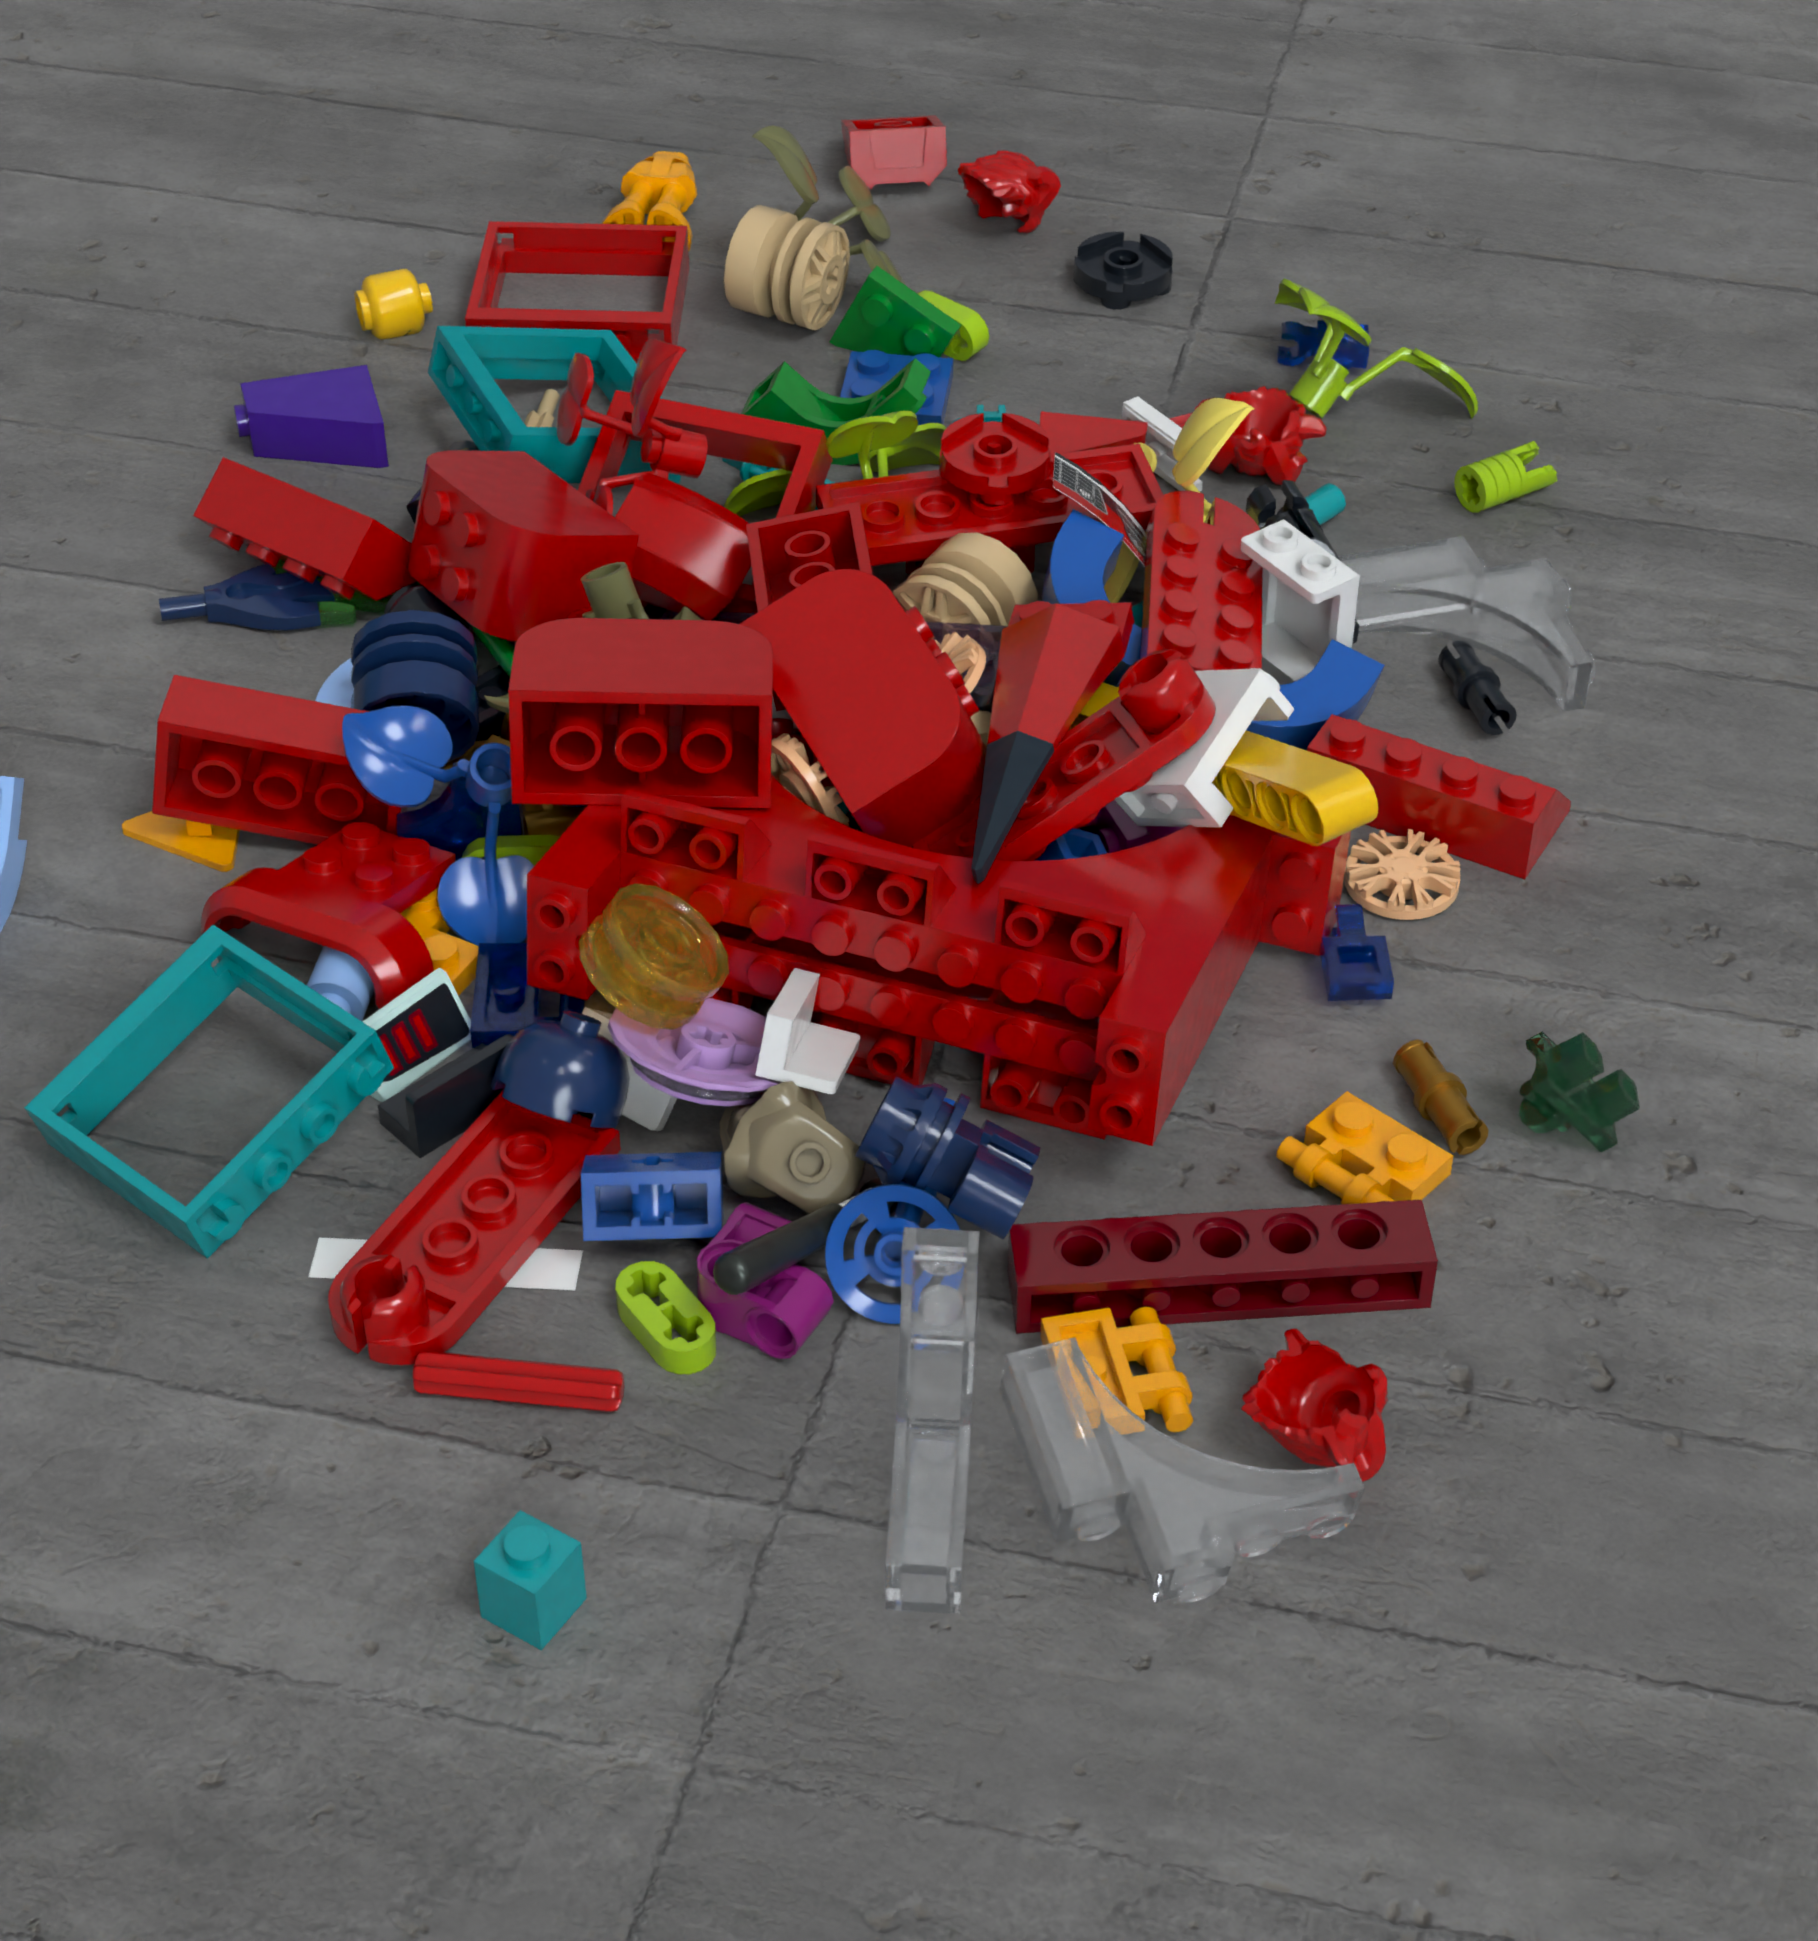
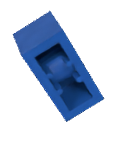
[581,1151,724,1241]

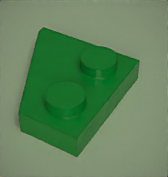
[829,266,961,358]

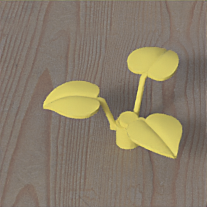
[1104,398,1254,603]

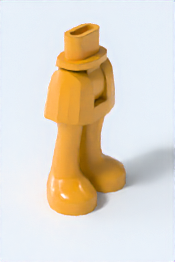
[601,151,697,250]

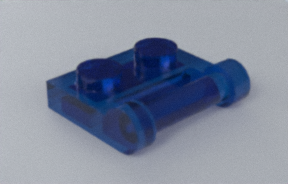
[470,943,585,1049]

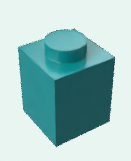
[473,1510,587,1651]

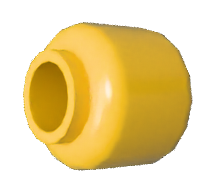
[354,269,433,340]

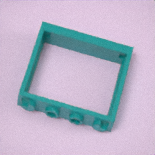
[428,326,681,483]
[24,925,394,1259]

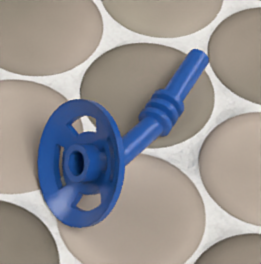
[825,1098,965,1324]

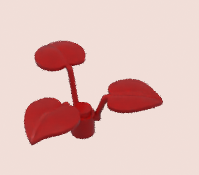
[557,338,708,515]

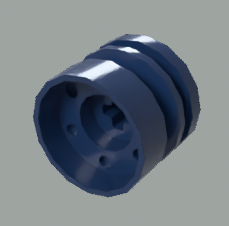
[351,610,479,761]

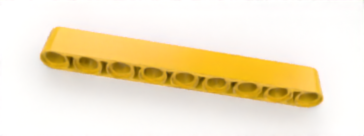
[1068,682,1378,846]

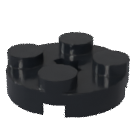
[1074,232,1173,310]

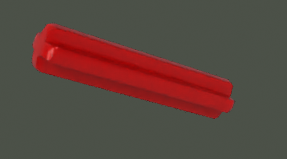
[412,1351,625,1412]

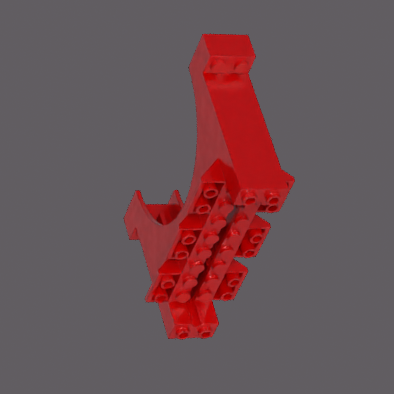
[527,774,1351,1146]

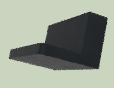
[378,1034,513,1158]

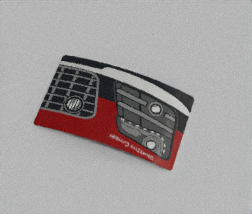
[1053,453,1147,567]

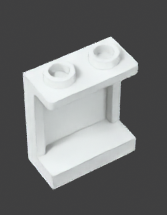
[1241,519,1360,685]
[1114,668,1294,827]

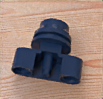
[855,1076,1041,1239]

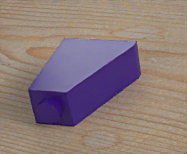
[234,365,389,468]

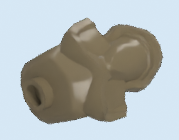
[720,1081,866,1214]

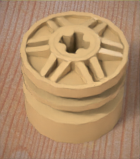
[724,205,850,331]
[892,533,1038,679]

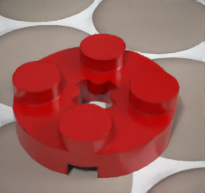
[939,413,1051,505]

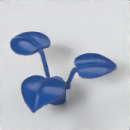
[342,706,588,959]

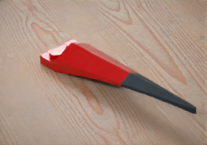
[971,600,1134,884]

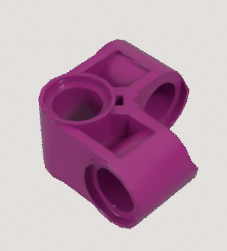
[697,1203,834,1359]

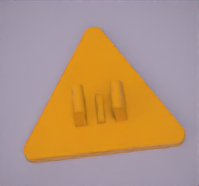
[122,811,240,872]

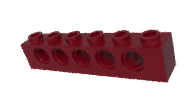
[1007,1200,1438,1334]

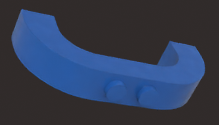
[1042,509,1385,751]

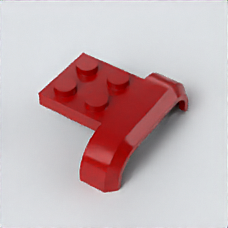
[201,822,455,1009]

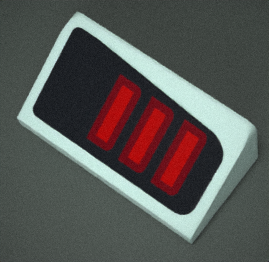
[362,967,475,1102]

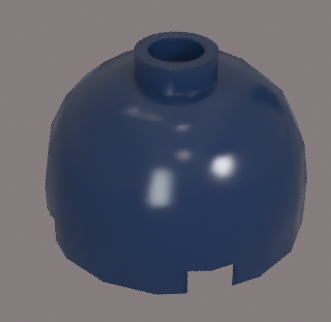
[491,1011,630,1128]

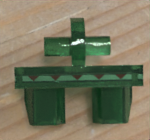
[1519,1031,1640,1152]

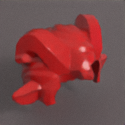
[957,150,1061,233]
[1195,386,1326,485]
[1241,1329,1388,1483]

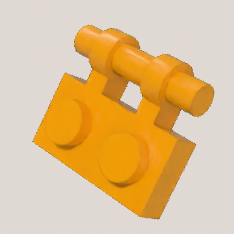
[1276,1091,1454,1204]
[1040,1307,1193,1444]

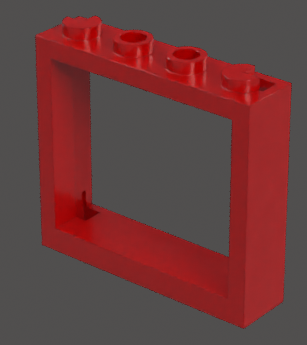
[465,221,689,364]
[578,390,833,624]

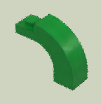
[741,358,931,465]

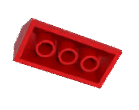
[193,457,417,601]
[1307,714,1571,880]

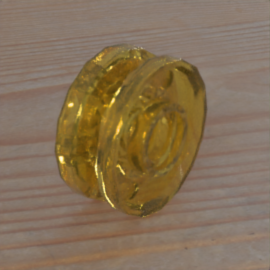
[579,883,729,1030]

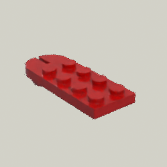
[1140,491,1263,671]
[912,649,1216,861]
[328,1089,621,1365]

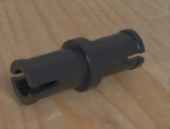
[1438,640,1517,735]

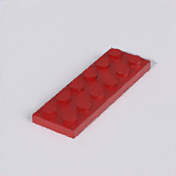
[816,443,1163,566]

